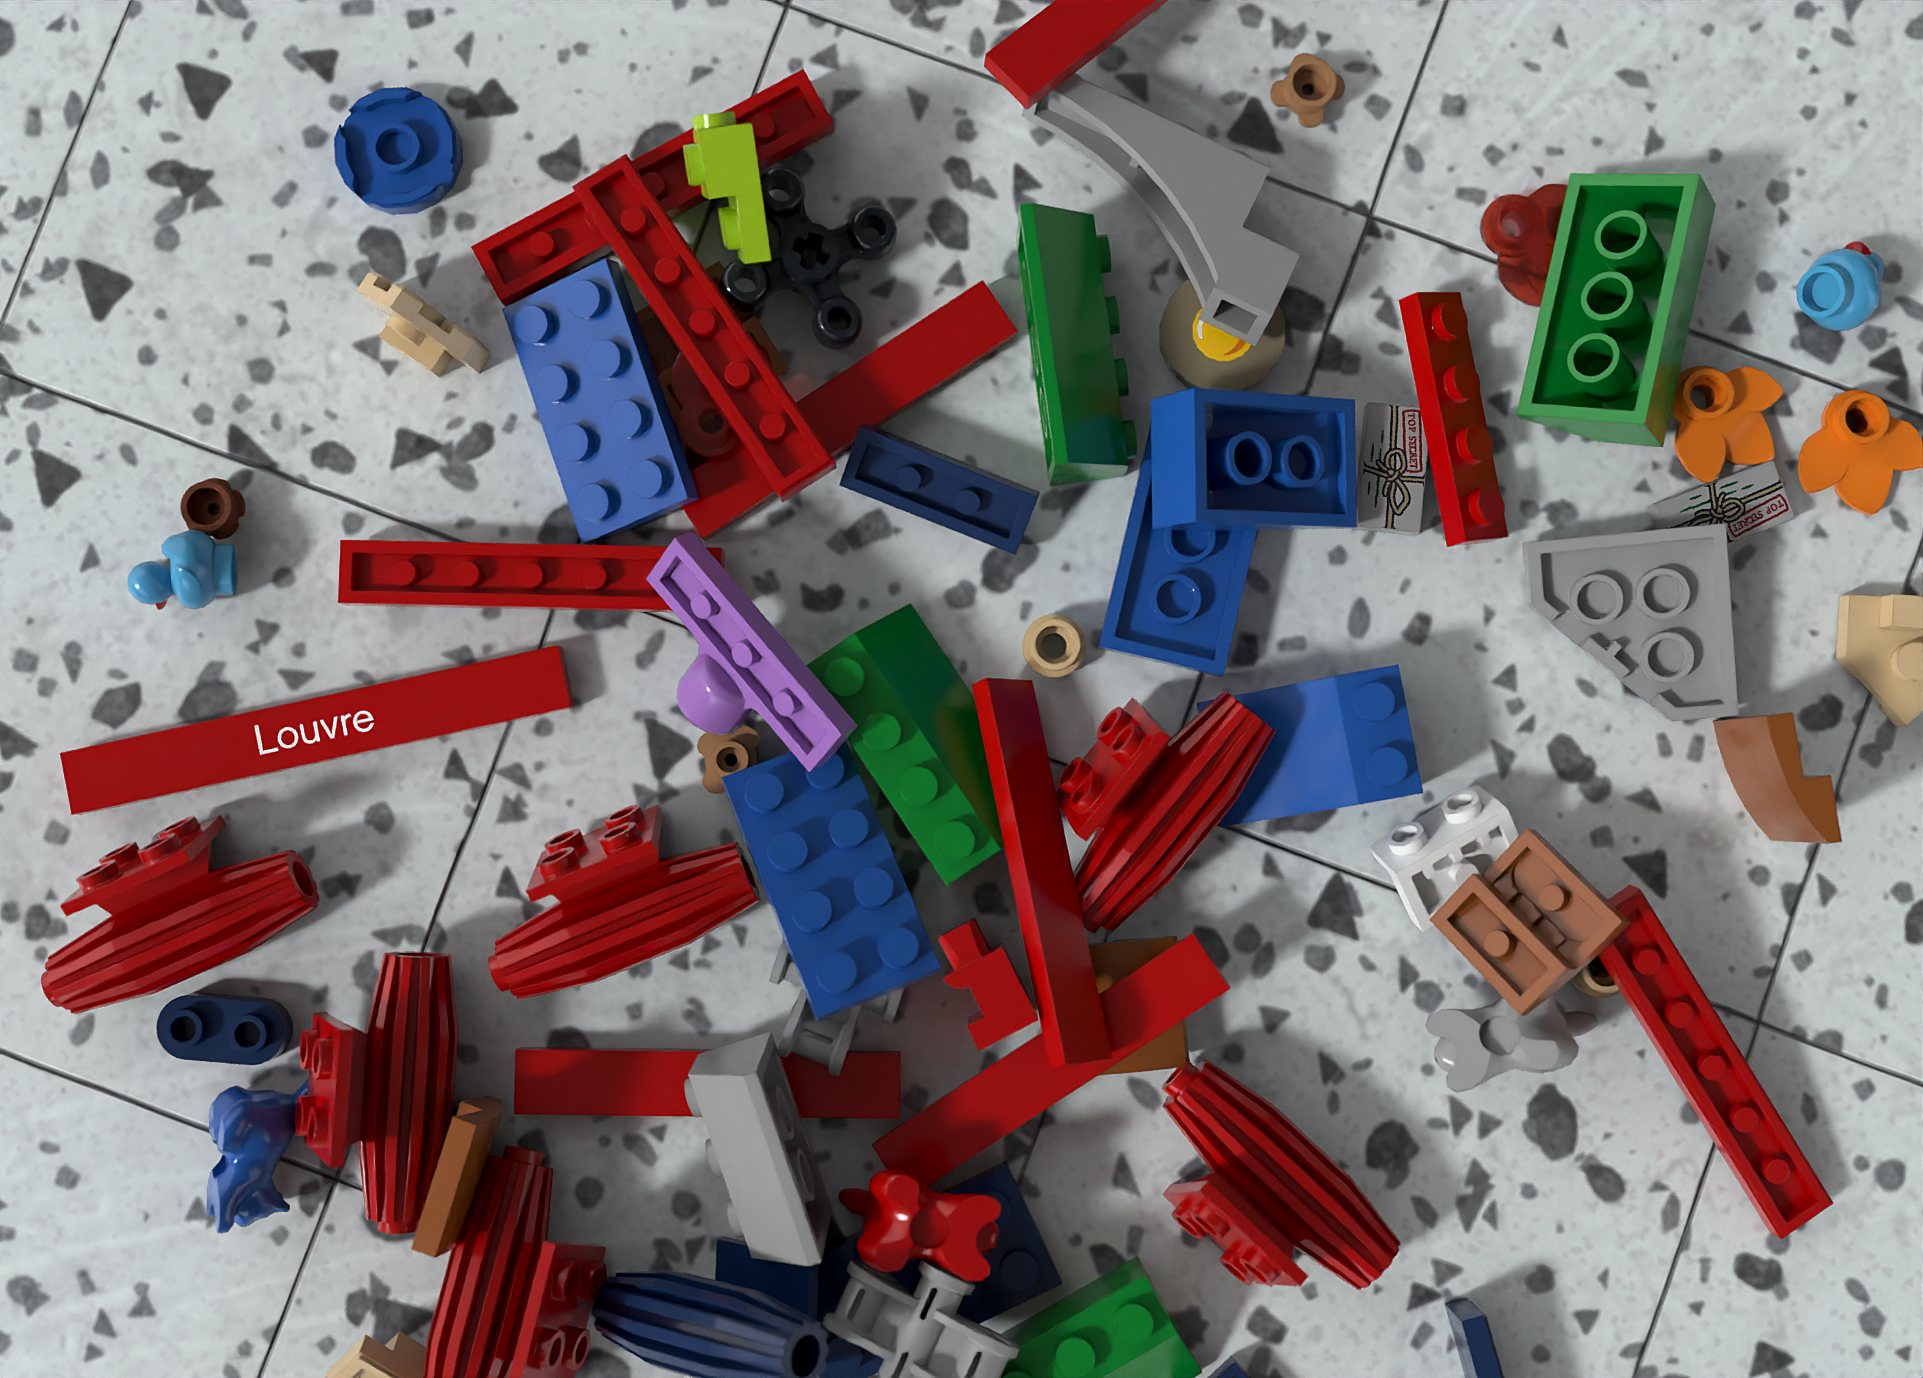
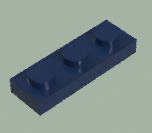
[839,423,1040,555]

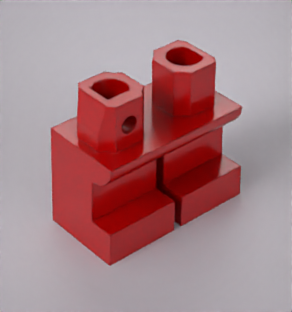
[938,917,1039,1051]

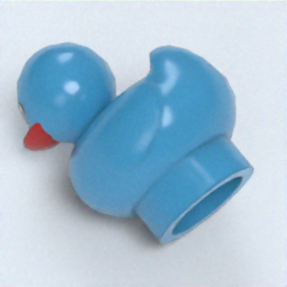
[1796,241,1884,331]
[127,529,238,610]

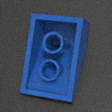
[1151,388,1357,531]
[1196,665,1423,827]

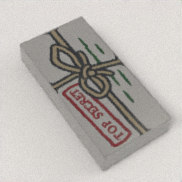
[1353,402,1428,536]
[1648,460,1796,544]

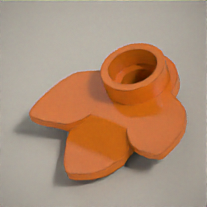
[1671,366,1784,484]
[1798,390,1923,515]

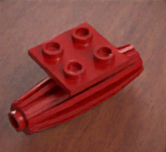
[1056,691,1276,933]
[488,804,761,1000]
[41,815,320,1014]
[295,951,459,1234]
[1162,1059,1401,1290]
[423,1145,607,1378]

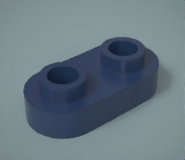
[156,993,293,1065]

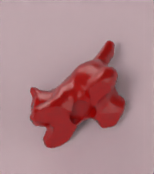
[838,1169,1002,1281]

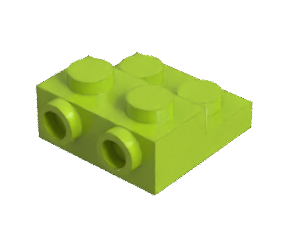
[683,111,771,264]

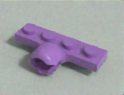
[646,531,858,773]

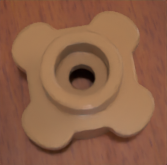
[1270,53,1345,128]
[697,726,760,794]

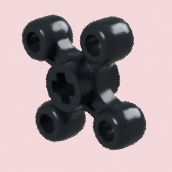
[720,167,897,350]

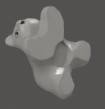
[1425,992,1598,1093]

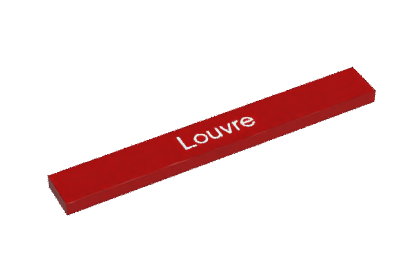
[60,645,575,815]

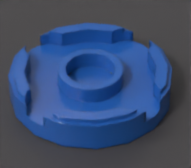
[334,87,463,215]

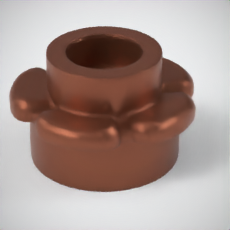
[180,478,246,540]

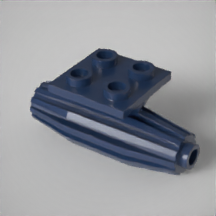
[592,1237,829,1378]

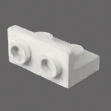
[1370,785,1519,932]

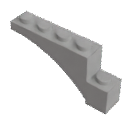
[1022,73,1301,346]

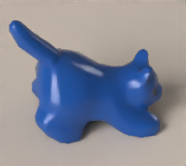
[207,1079,308,1234]

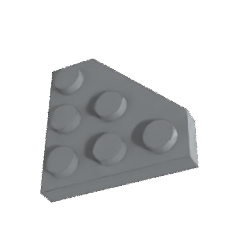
[1522,523,1739,721]

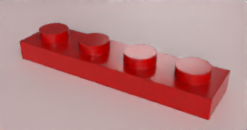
[1399,292,1509,547]

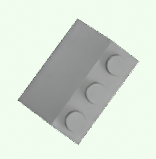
[684,1031,832,1266]

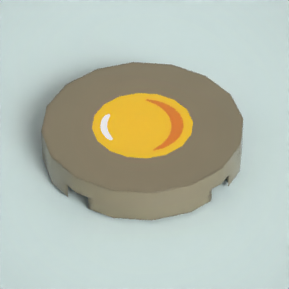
[1159,279,1285,391]

